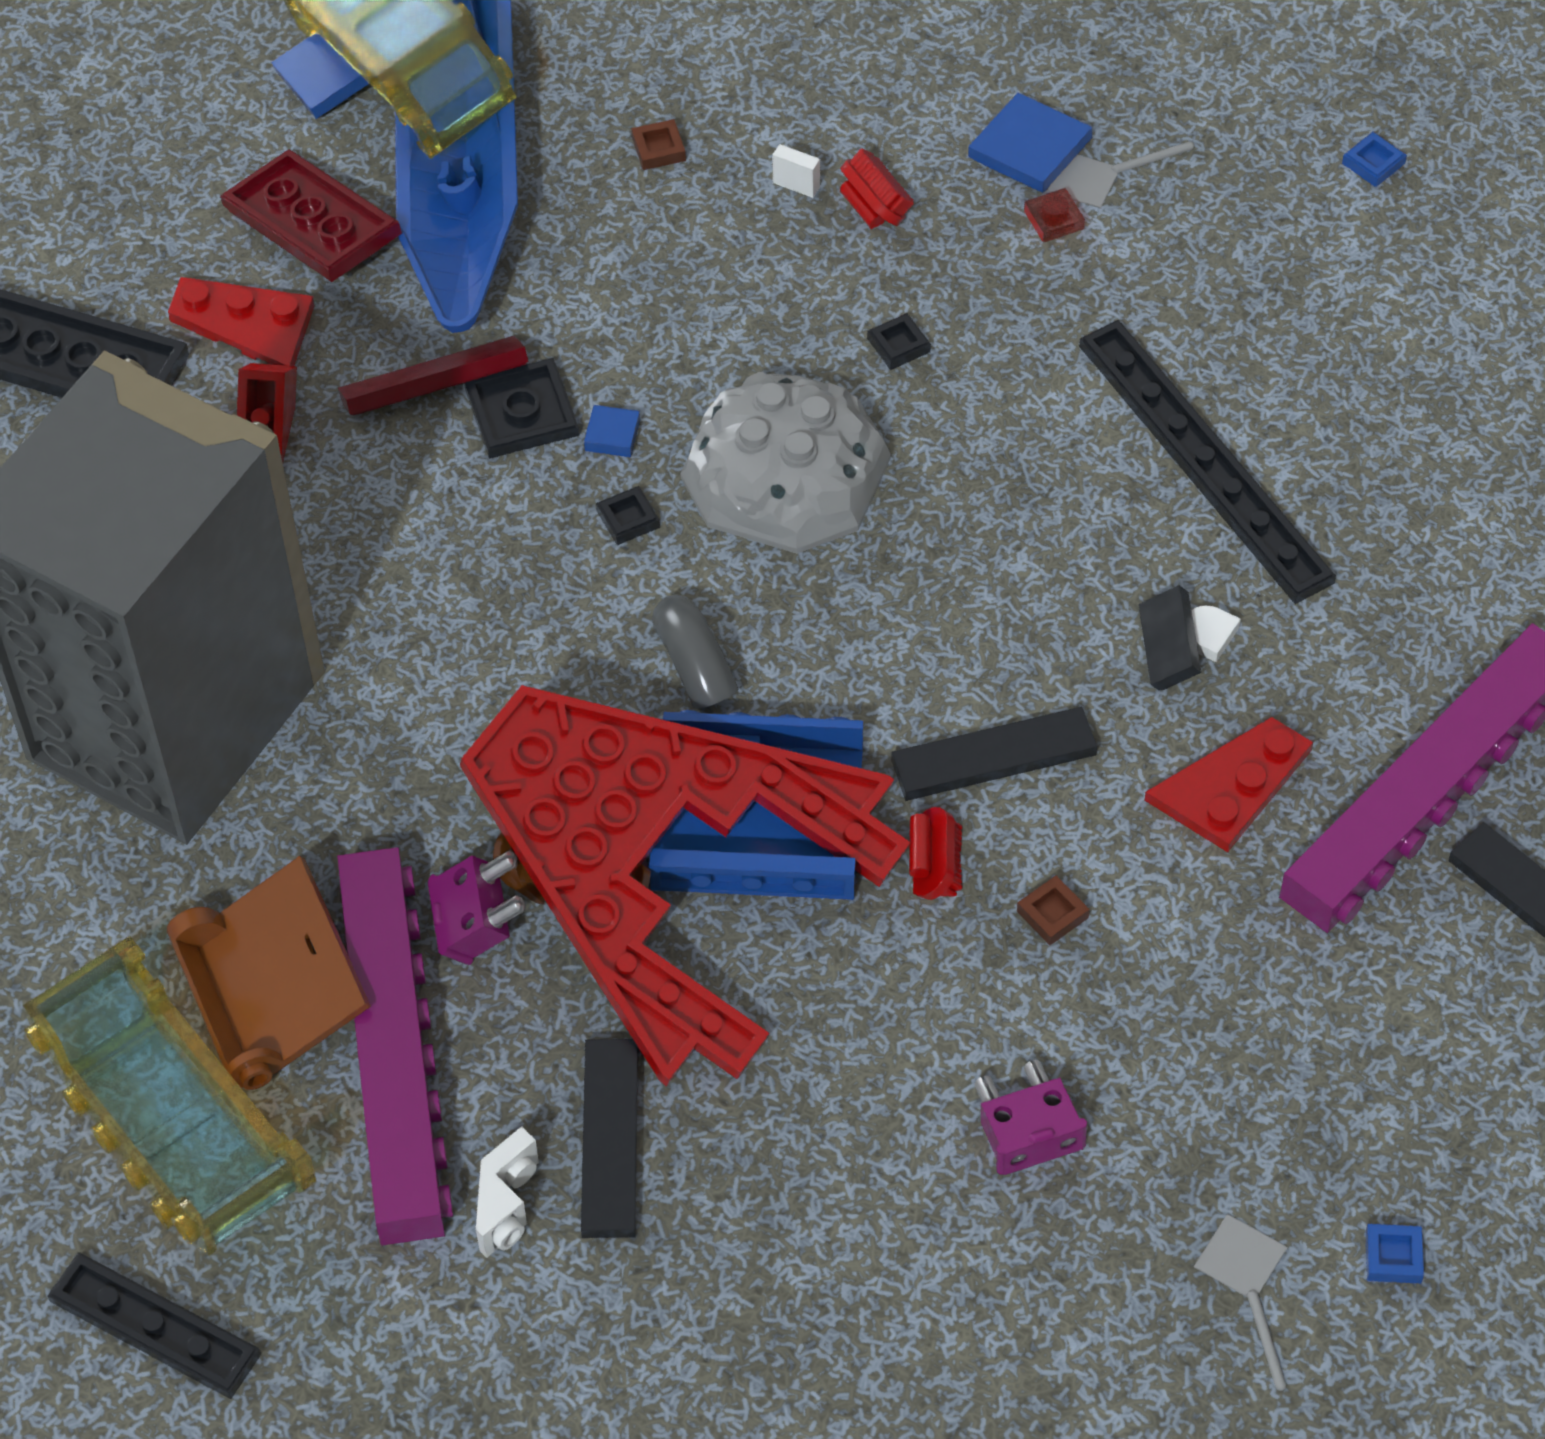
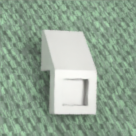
[476,1126,539,1258]

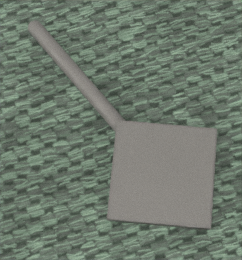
[1047,141,1194,209]
[1194,1214,1288,1391]

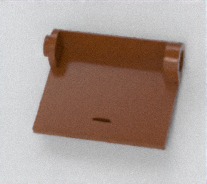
[166,856,371,1090]

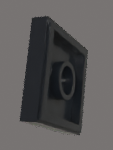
[464,358,579,459]

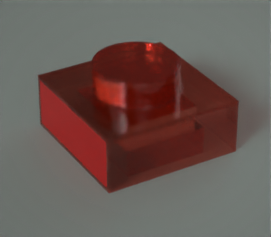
[1024,188,1085,243]

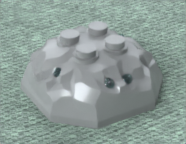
[680,372,891,554]

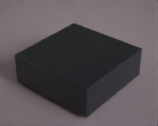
[867,313,931,370]
[596,486,660,545]

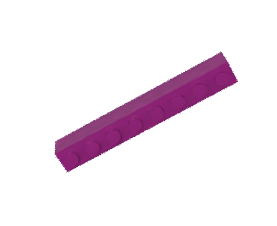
[1279,623,1545,933]
[337,847,453,1246]

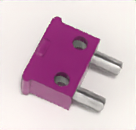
[428,851,526,965]
[975,1060,1087,1175]

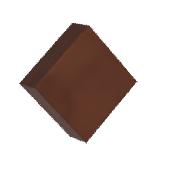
[631,119,686,170]
[1017,875,1090,945]

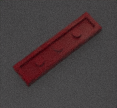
[338,335,529,416]

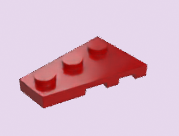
[168,277,315,366]
[1144,717,1313,852]

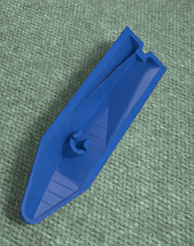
[394,0,518,333]

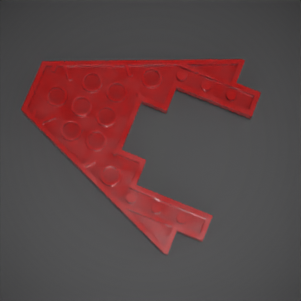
[460,685,911,1086]

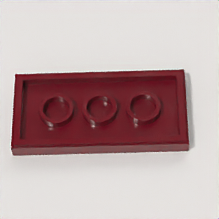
[220,149,402,282]

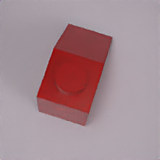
[237,363,297,463]

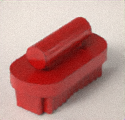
[840,148,914,229]
[909,807,963,900]

